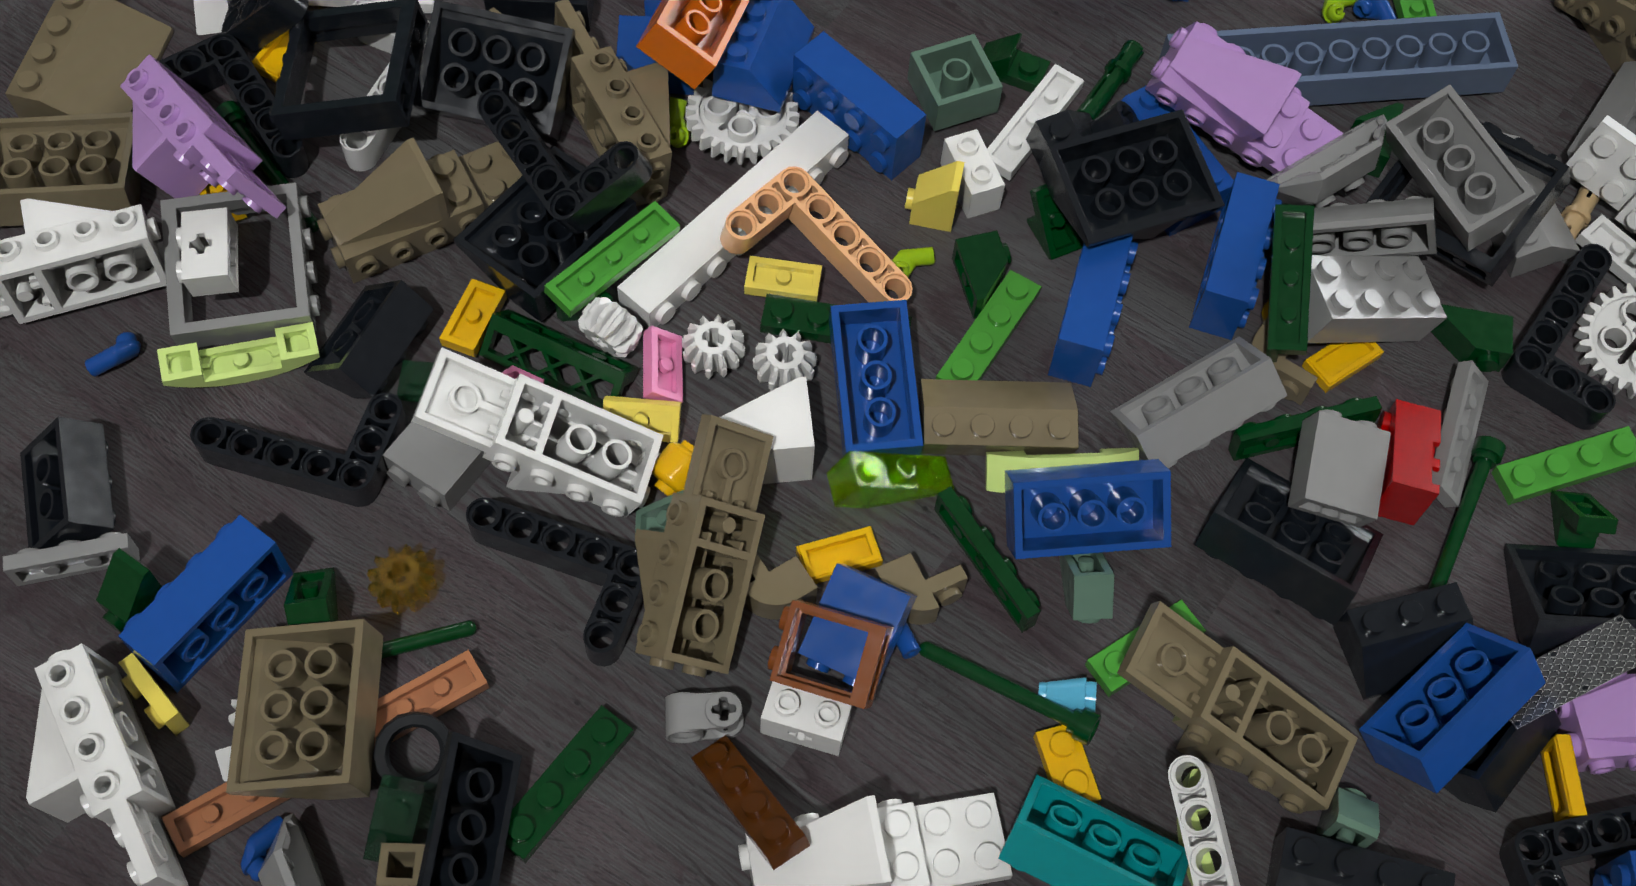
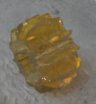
[367,544,437,615]

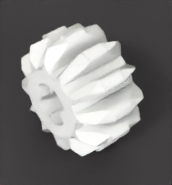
[578,297,643,358]
[682,314,745,380]
[753,329,817,391]

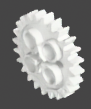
[685,78,800,165]
[1574,283,1636,399]

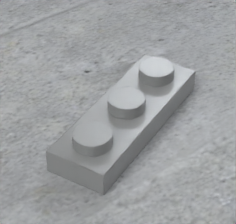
[3,532,140,586]

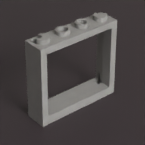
[160,182,321,348]

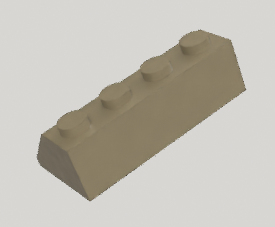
[920,379,1079,456]

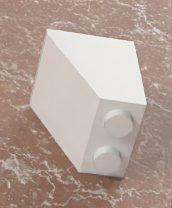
[720,376,815,484]

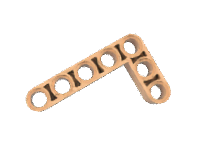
[720,166,913,303]

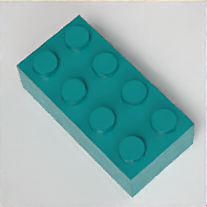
[998,775,1188,886]

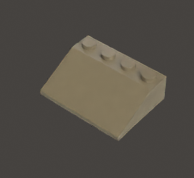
[5,0,174,117]
[0,112,141,226]
[226,619,383,800]

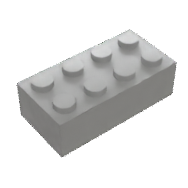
[1307,255,1447,343]

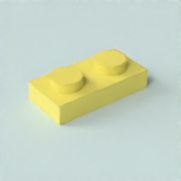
[744,256,822,302]
[603,396,681,443]
[118,653,190,736]

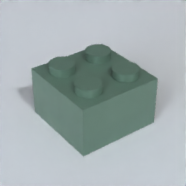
[907,33,1003,131]

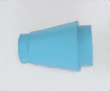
[1038,677,1097,713]

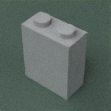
[1288,409,1391,528]
[383,422,492,511]

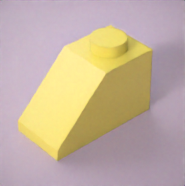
[905,161,965,232]

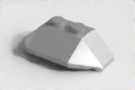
[1265,114,1387,208]
[258,813,326,886]

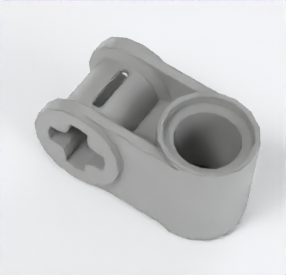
[665,691,744,743]

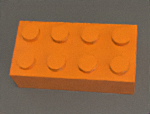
[636,0,750,90]

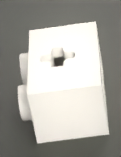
[940,129,1005,219]
[176,207,239,297]
[760,681,852,756]

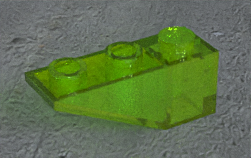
[827,451,954,508]

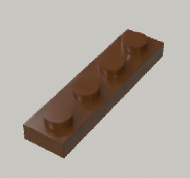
[691,735,810,870]

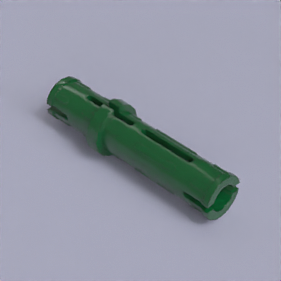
[1076,40,1144,120]

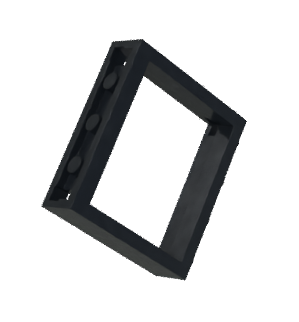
[269,0,429,141]
[1366,122,1570,287]

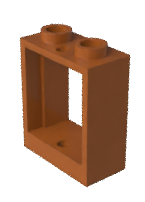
[768,600,894,709]

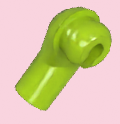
[1321,0,1357,23]
[669,97,690,148]
[892,247,935,277]

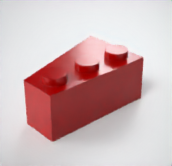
[1377,399,1441,526]

